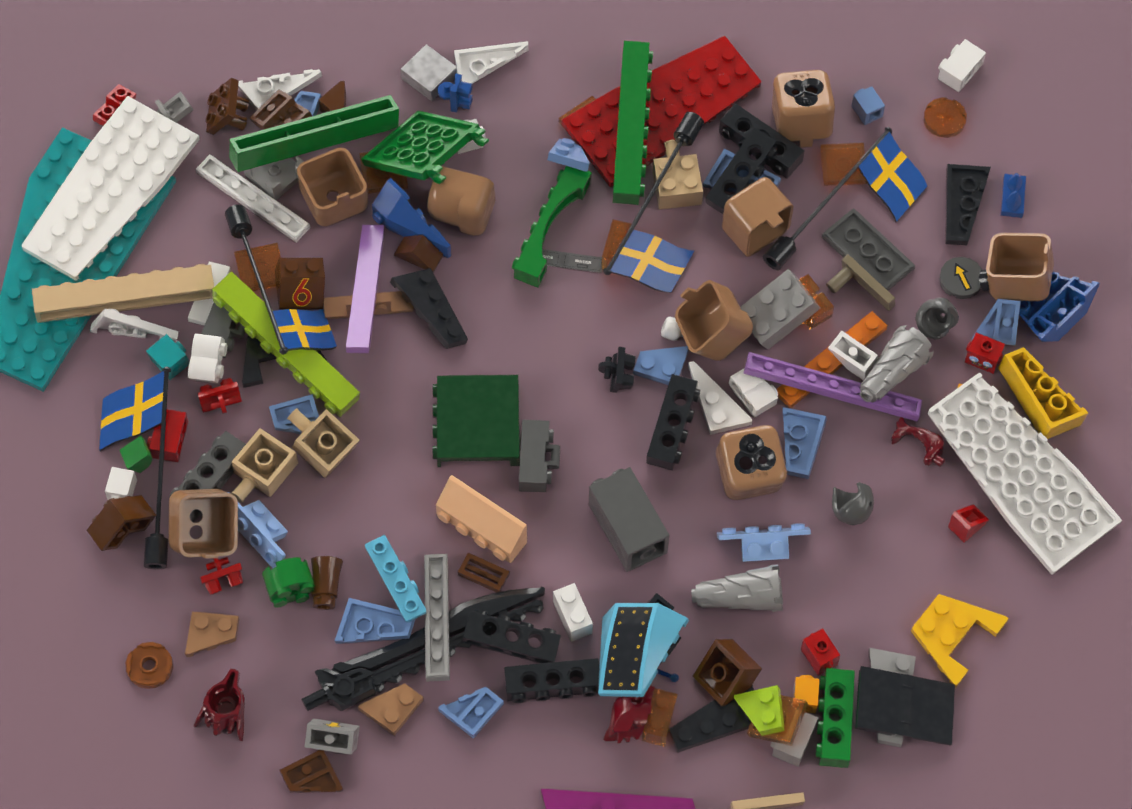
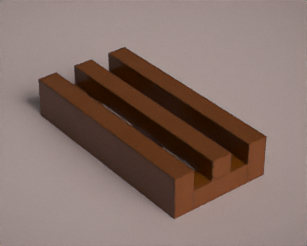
[458,553,510,593]

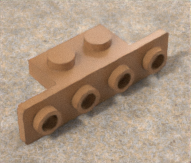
[324,291,414,319]

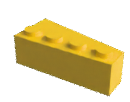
[998,347,1088,439]

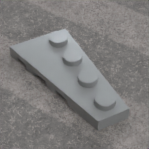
[869,648,916,747]

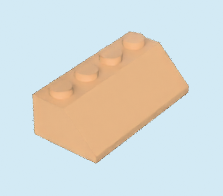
[436,475,527,563]

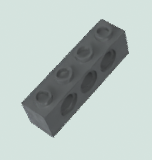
[169,431,246,522]

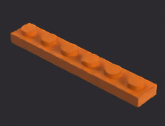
[776,311,888,409]

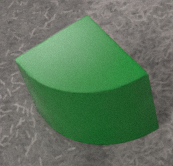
[120,436,153,473]

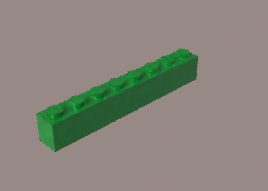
[612,41,653,205]
[229,95,399,172]

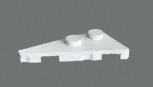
[454,41,529,84]
[90,308,179,341]

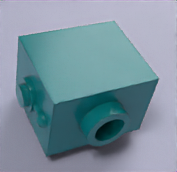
[146,334,190,380]

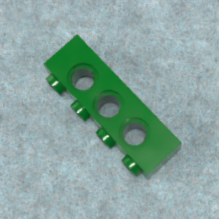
[815,668,855,768]

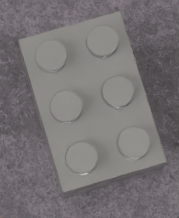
[740,269,821,350]

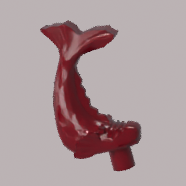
[891,417,945,467]

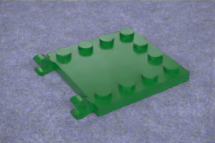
[361,111,489,184]

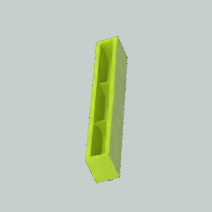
[212,271,360,417]

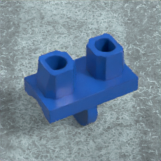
[438,73,473,113]

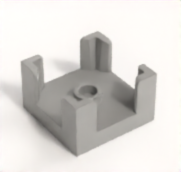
[244,156,304,200]

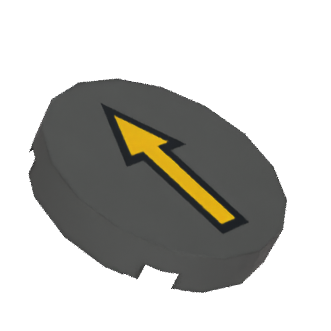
[939,257,982,299]

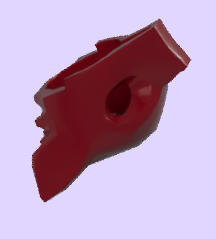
[193,669,245,741]
[603,685,655,743]

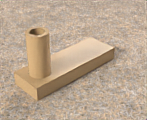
[730,792,805,809]

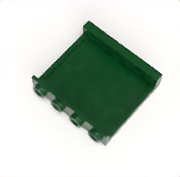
[433,375,520,467]

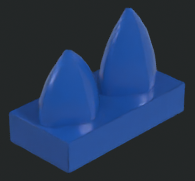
[1000,173,1026,218]

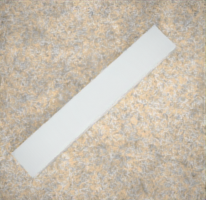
[196,154,310,243]

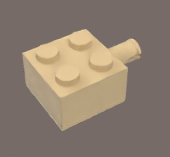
[652,140,703,210]
[287,408,360,478]
[231,428,298,503]

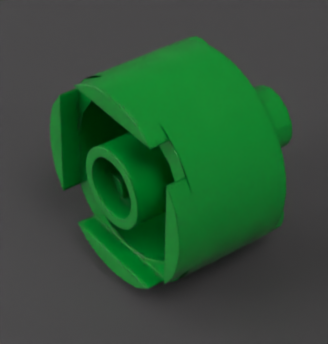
[262,557,315,608]

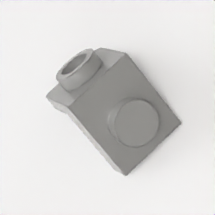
[155,91,194,123]

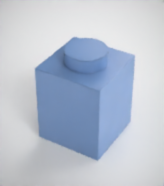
[851,86,885,125]

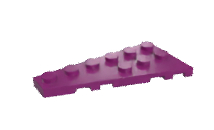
[541,789,695,809]

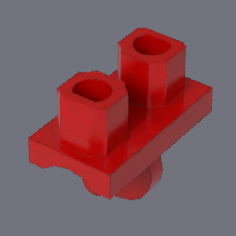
[197,378,242,414]
[200,557,243,595]

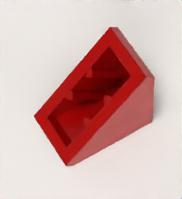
[948,504,989,543]

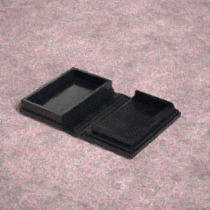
[855,666,955,746]

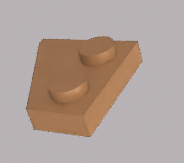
[185,611,239,657]

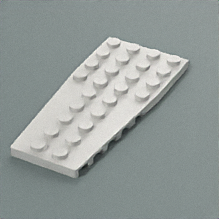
[22,96,200,280]
[928,373,1122,575]

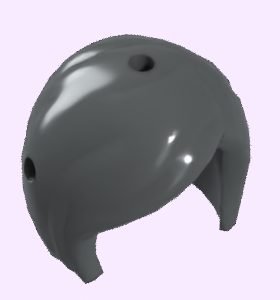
[915,297,959,340]
[832,482,874,525]

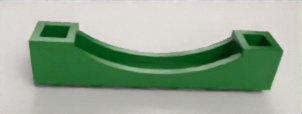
[512,166,592,288]

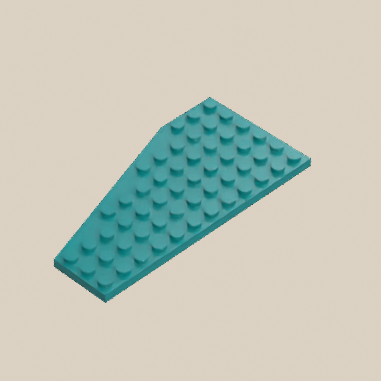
[0,127,176,392]

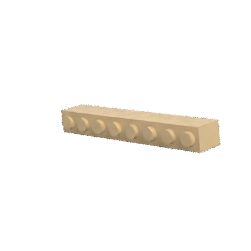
[32,264,214,323]

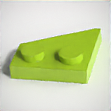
[734,685,785,736]

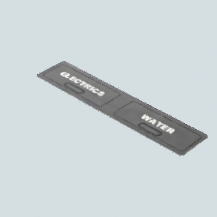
[520,249,604,273]

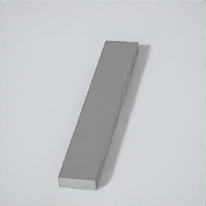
[424,554,450,682]

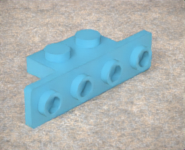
[365,535,426,622]

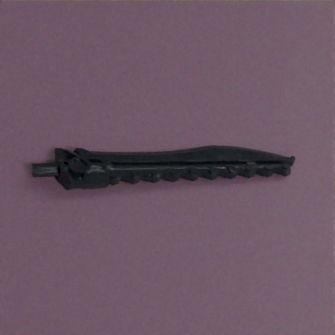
[301,586,545,711]

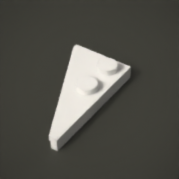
[238,69,322,111]
[688,361,752,435]

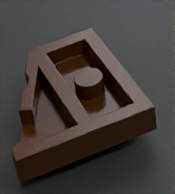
[279,750,343,793]

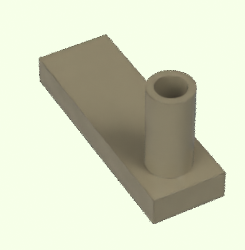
[826,254,895,311]

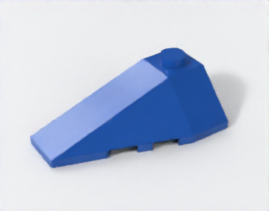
[372,178,451,258]

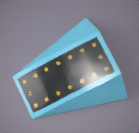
[598,603,689,697]

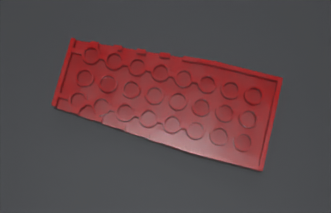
[561,36,761,187]

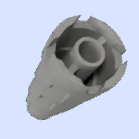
[860,325,934,402]
[691,564,783,612]

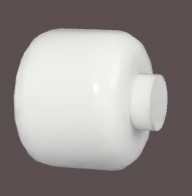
[661,317,683,341]

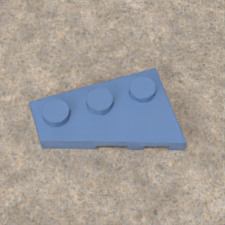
[703,149,781,193]
[782,407,827,479]
[335,598,416,644]

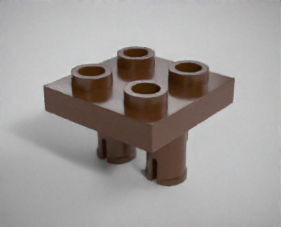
[205,78,249,135]

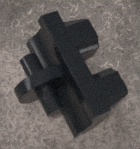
[598,347,636,393]

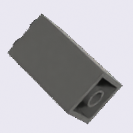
[588,467,670,572]

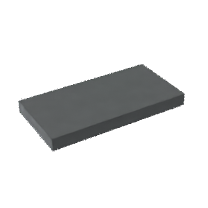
[822,208,915,291]

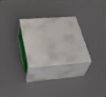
[401,44,457,101]

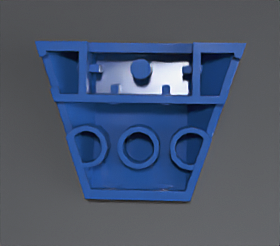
[1019,272,1099,342]

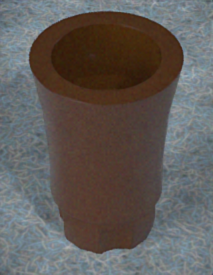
[311,556,343,610]

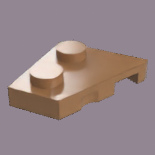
[358,683,424,736]

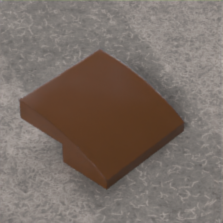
[250,89,312,130]

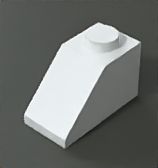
[828,331,878,380]

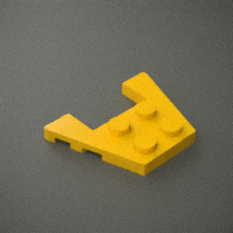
[911,594,1009,688]

